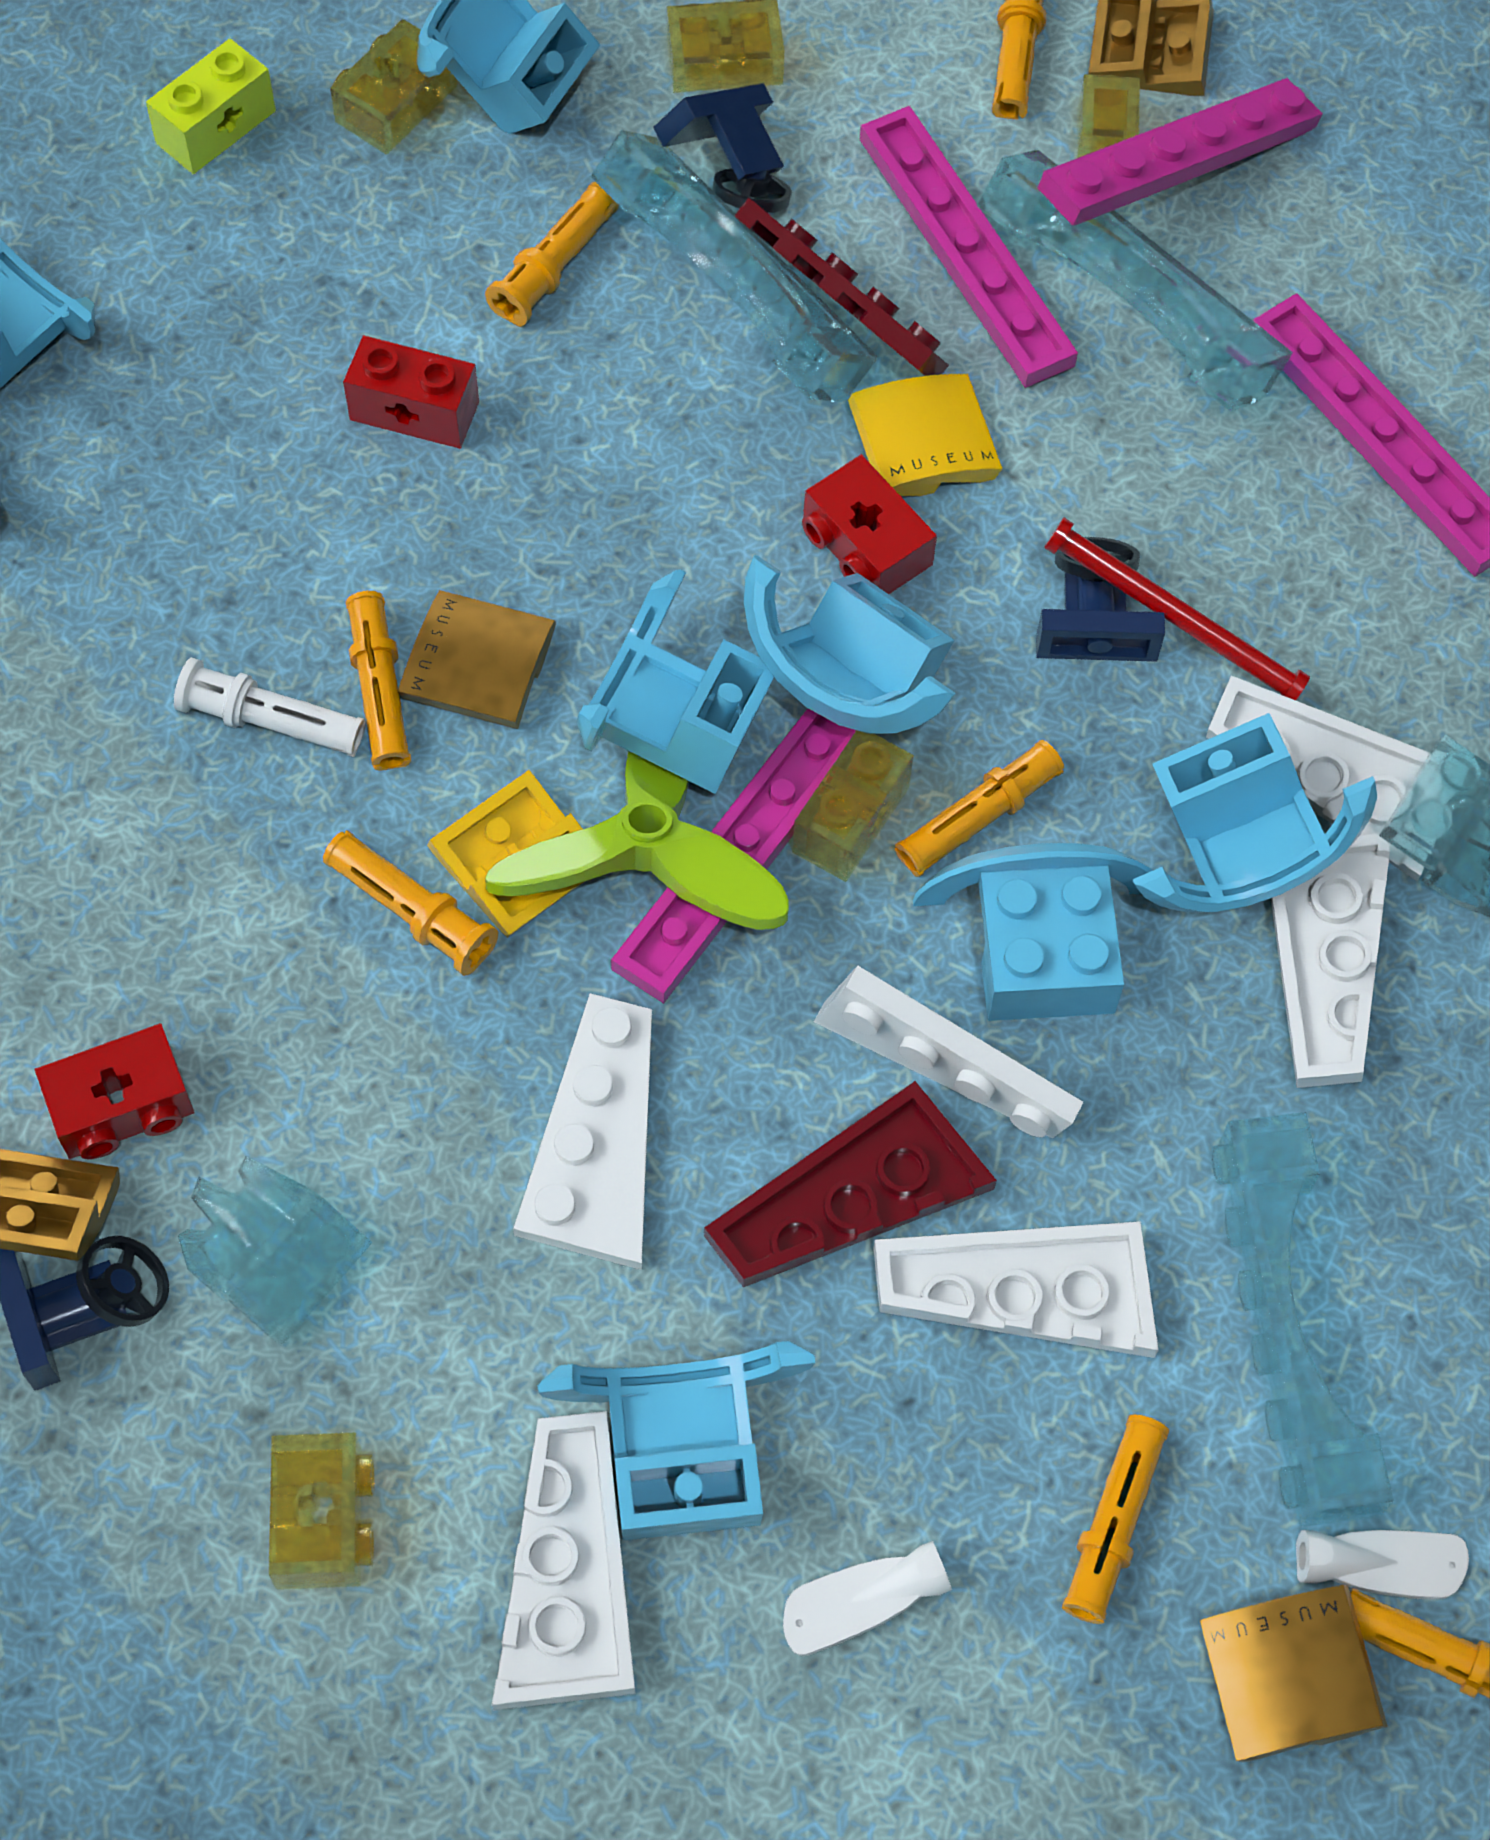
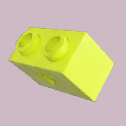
[146,38,276,175]

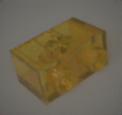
[667,0,785,93]
[330,18,458,155]
[792,730,914,882]
[269,1432,375,1590]

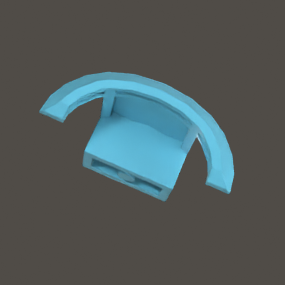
[417,0,600,134]
[0,238,95,388]
[744,555,956,734]
[577,569,774,794]
[1132,713,1377,912]
[913,843,1153,1021]
[538,1341,816,1541]

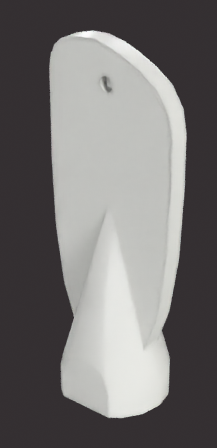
[1296,1530,1469,1600]
[783,1541,952,1656]

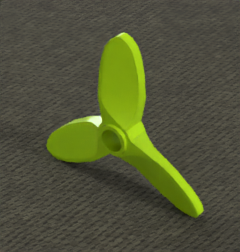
[485,751,789,930]

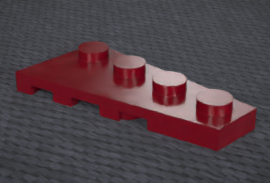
[734,198,949,376]
[704,1081,997,1288]

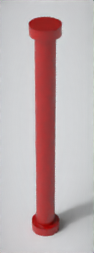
[1044,517,1310,700]

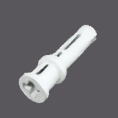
[174,657,366,757]

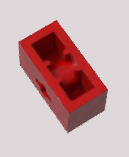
[343,335,479,449]
[802,454,937,594]
[34,1023,195,1160]

